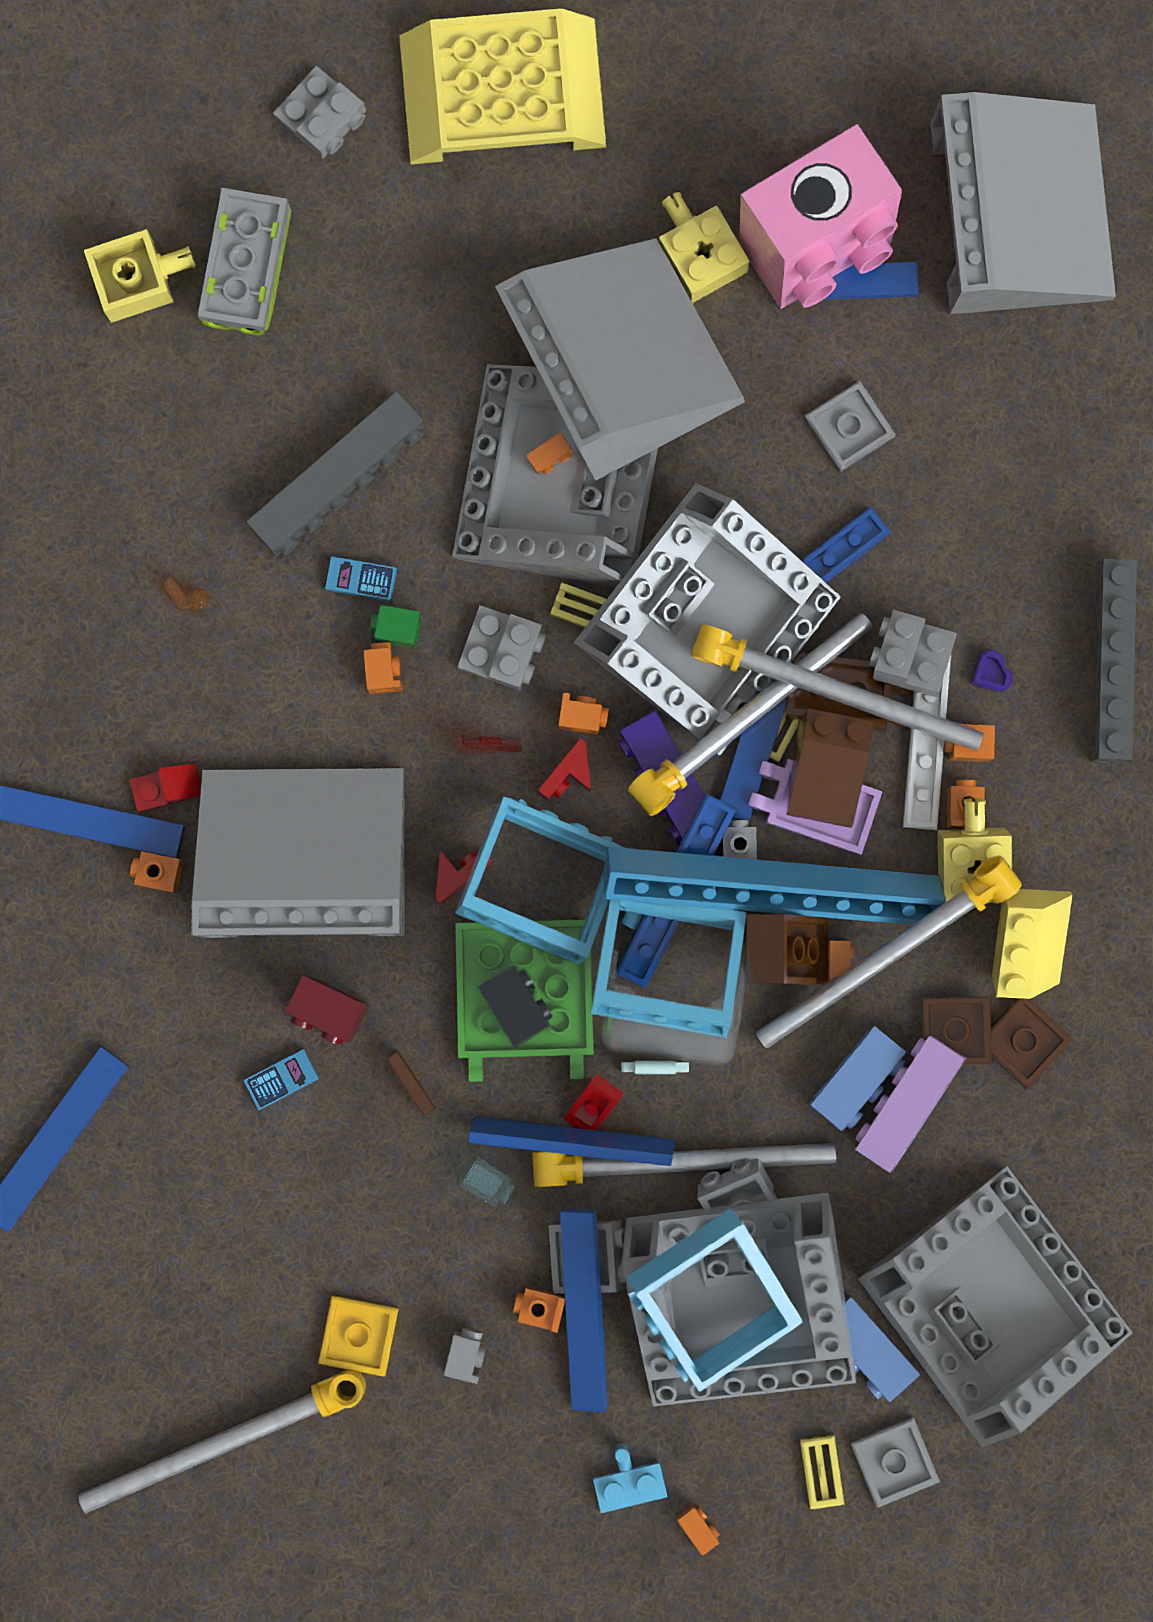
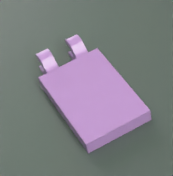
[748,759,882,855]

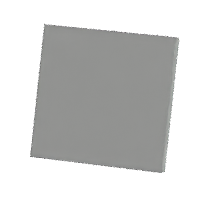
[804,381,896,472]
[850,1416,940,1508]

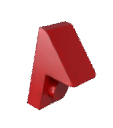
[538,738,591,801]
[129,763,201,813]
[436,851,493,905]
[563,1074,624,1131]

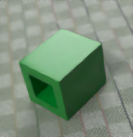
[370,605,422,649]

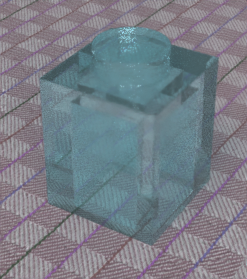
[460,1155,515,1207]

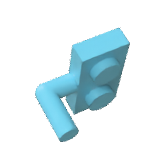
[593,1443,667,1513]

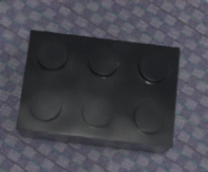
[478,965,553,1048]

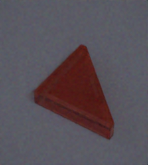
[457,735,521,755]

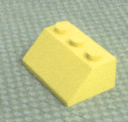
[992,889,1072,999]

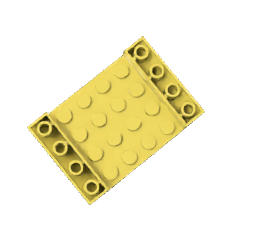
[399,9,606,164]

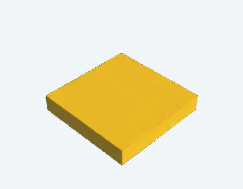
[318,1295,399,1377]

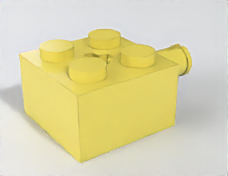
[659,192,750,303]
[84,229,196,323]
[938,798,1012,903]

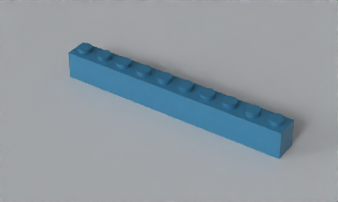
[603,847,946,925]

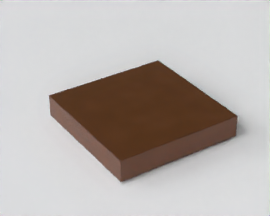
[922,996,993,1065]
[991,998,1073,1089]

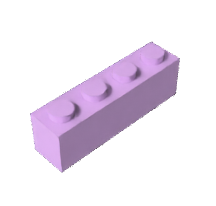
[855,1036,966,1173]

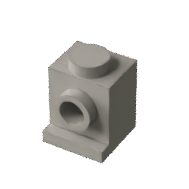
[721,820,757,860]
[444,1328,486,1384]

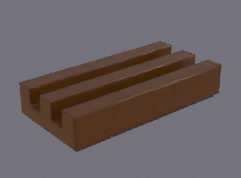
[387,1052,436,1116]

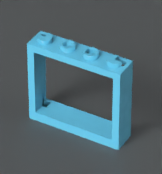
[455,796,624,965]
[591,899,747,1038]
[626,1208,803,1392]

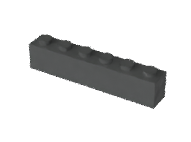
[246,391,425,557]
[1091,559,1137,764]

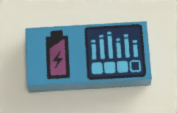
[325,556,397,602]
[243,1049,320,1110]

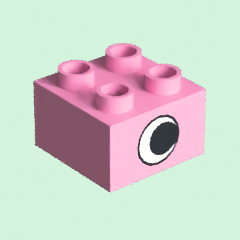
[739,124,902,309]

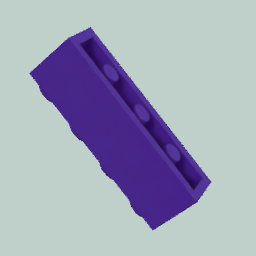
[618,711,704,845]

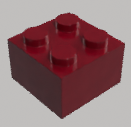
[285,975,369,1045]

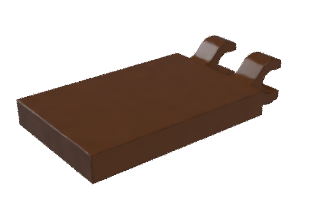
[786,652,913,731]

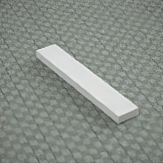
[903,656,951,830]

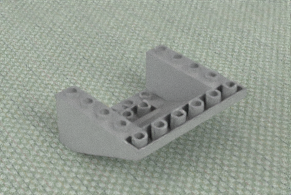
[930,92,1116,314]
[495,238,745,481]
[452,365,658,586]
[574,483,841,756]
[192,768,405,938]
[858,1166,1133,1447]
[622,1193,856,1406]

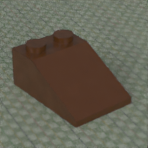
[786,708,873,828]
[744,914,828,985]

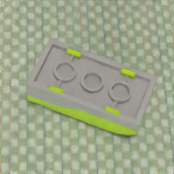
[198,188,292,335]

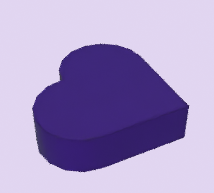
[971,650,1013,692]

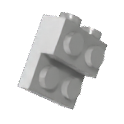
[273,66,366,159]
[457,605,546,690]
[869,610,957,698]
[698,1158,778,1210]
[548,1220,626,1294]

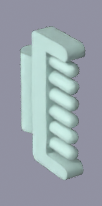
[621,1061,689,1074]

